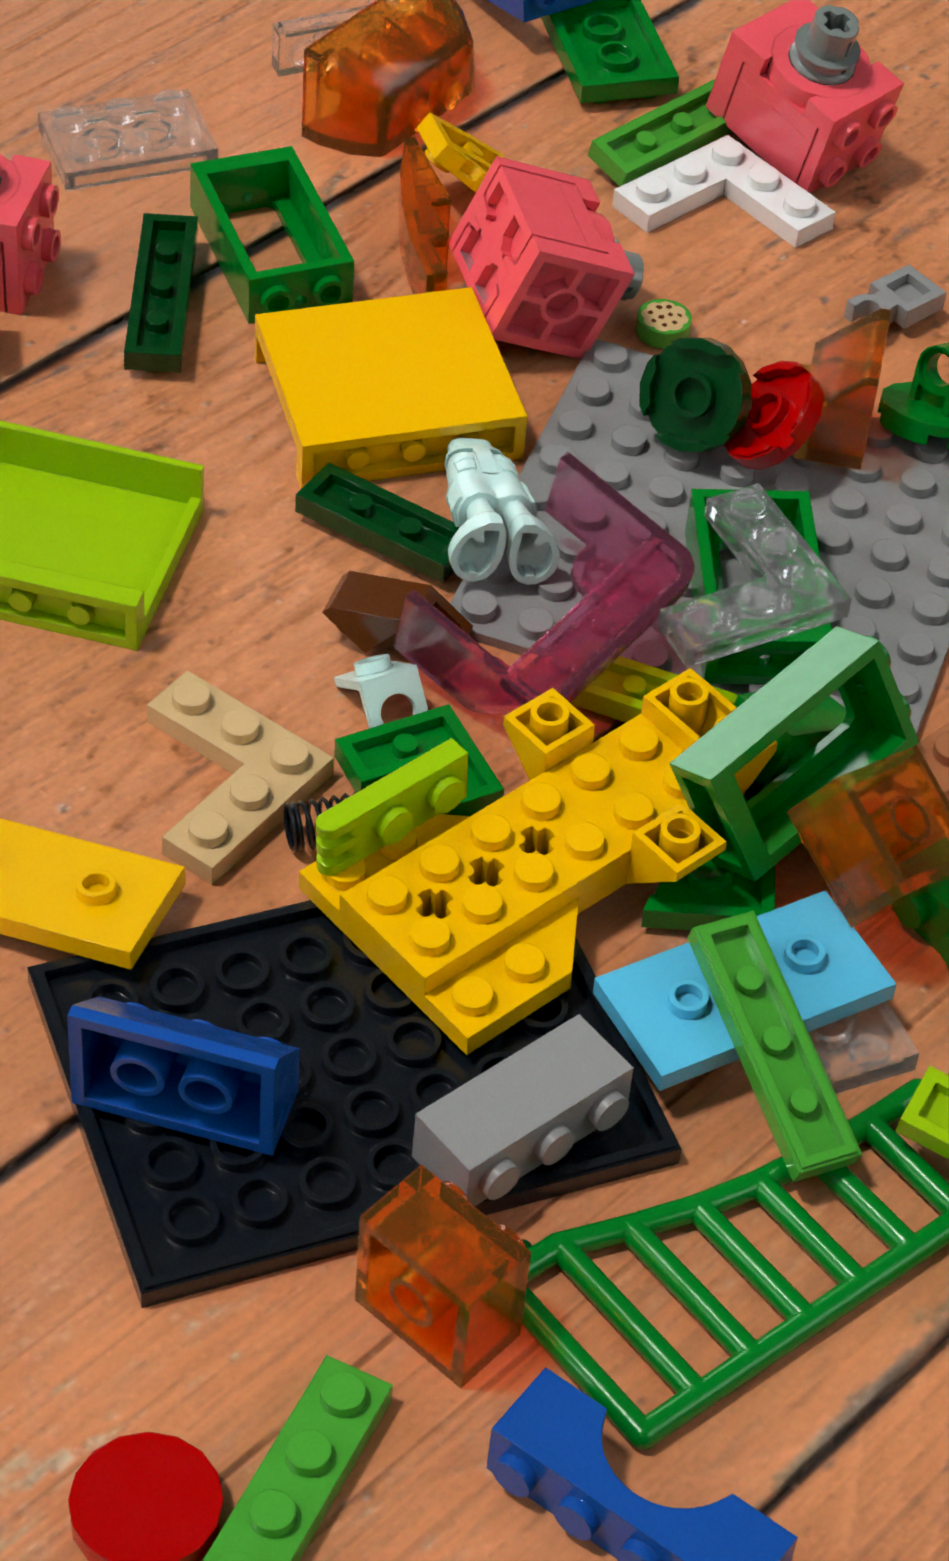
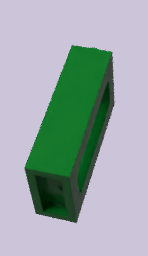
[190,146,354,324]
[685,489,832,685]
[669,626,919,881]

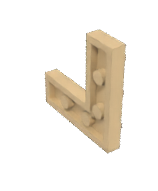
[147,670,334,885]

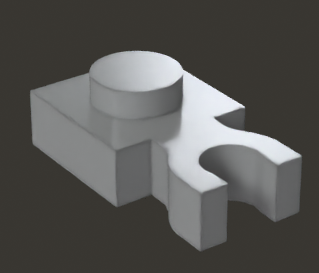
[844,265,946,339]

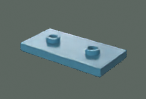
[593,890,896,1091]

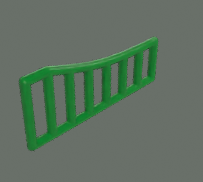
[488,1078,949,1450]

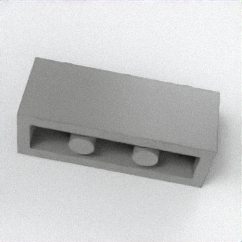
[412,1014,634,1212]

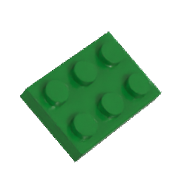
[541,0,679,104]

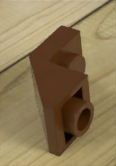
[322,571,473,673]

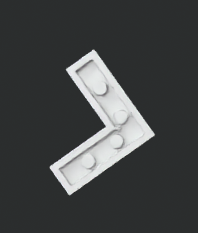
[612,135,836,248]

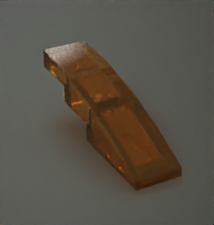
[398,137,451,294]

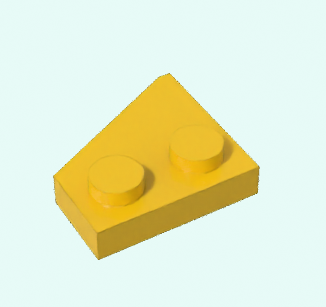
[417,112,505,192]

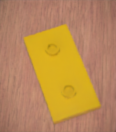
[0,818,186,970]

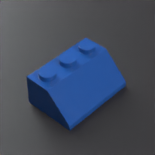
[67,996,300,1156]

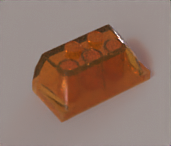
[302,0,475,157]

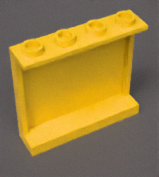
[254,287,528,488]

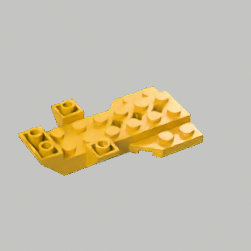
[299,668,778,1055]

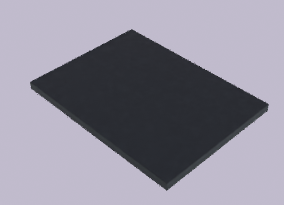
[27,900,681,1308]

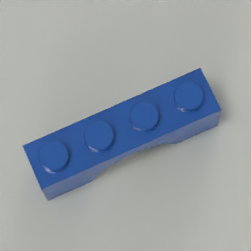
[486,1367,798,1561]

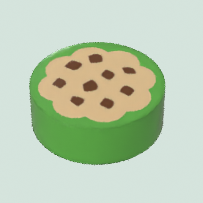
[636,299,692,349]

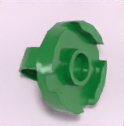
[877,342,949,449]

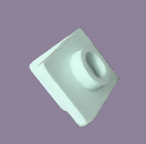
[334,654,428,728]

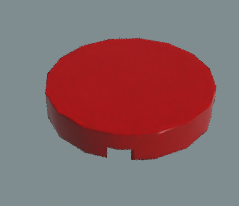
[724,361,824,470]
[68,1432,224,1561]

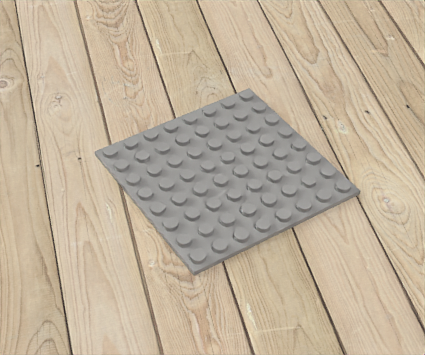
[450,340,949,734]

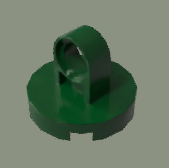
[639,338,752,452]

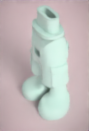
[445,438,560,585]

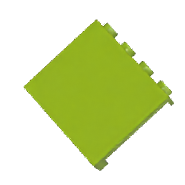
[0,420,204,651]

